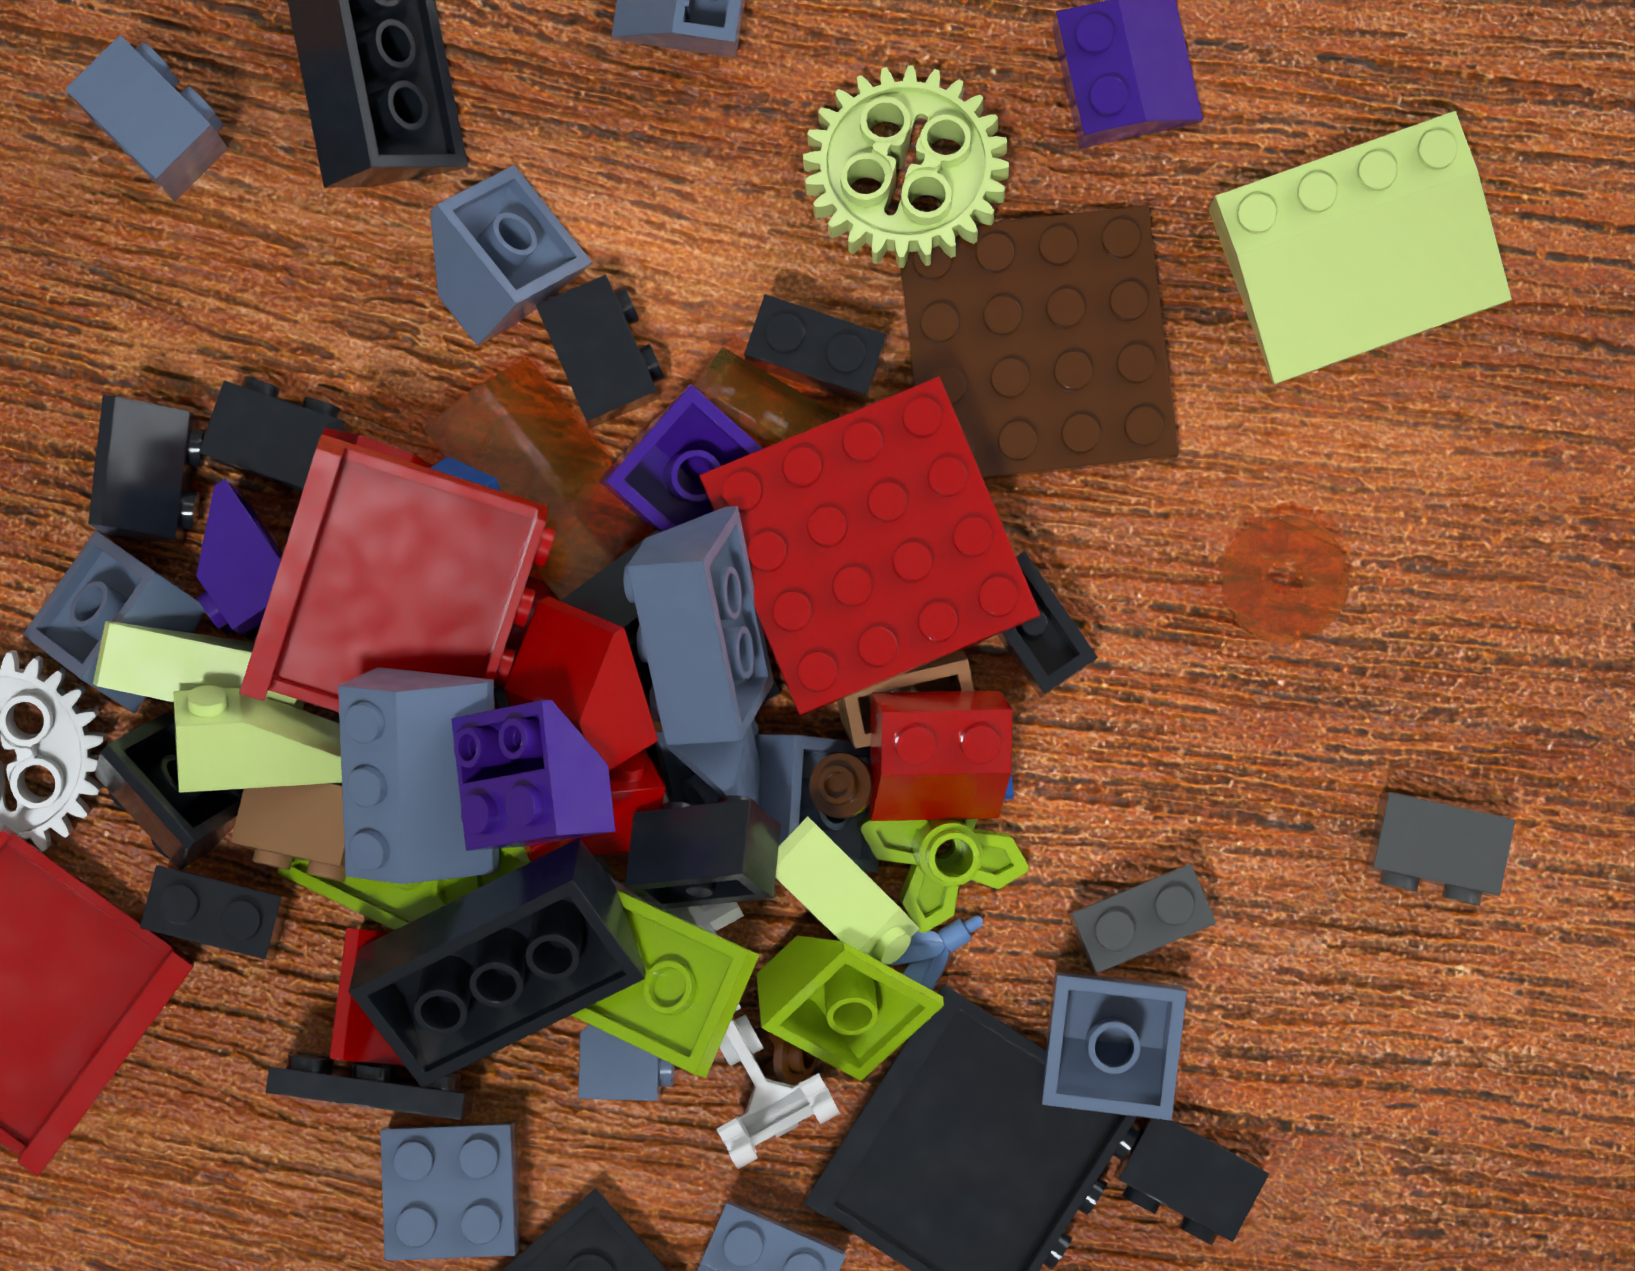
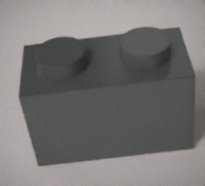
[1365,792,1515,906]
[1067,864,1216,973]

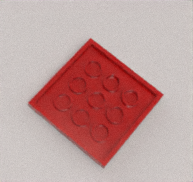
[700,376,1040,717]

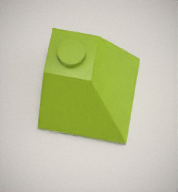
[757,935,944,1081]

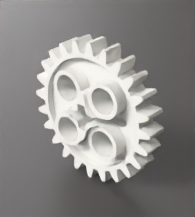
[0,650,108,851]

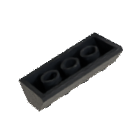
[287,0,468,188]
[348,838,646,1087]

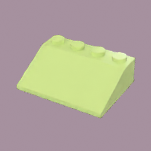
[1208,111,1512,386]

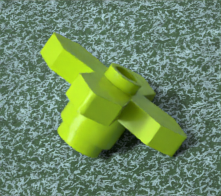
[857,814,1029,933]

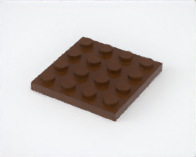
[900,205,1179,480]

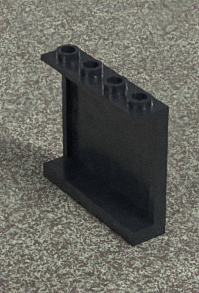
[804,984,1142,1271]

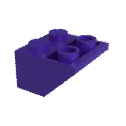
[451,700,616,851]

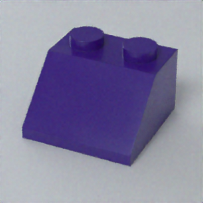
[1052,0,1203,149]
[598,384,763,532]
[196,479,283,640]

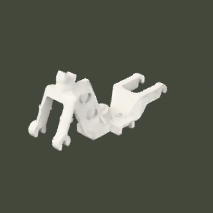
[593,792,840,1169]

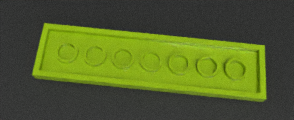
[277,783,759,1078]

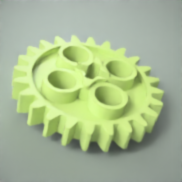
[803,65,1009,268]

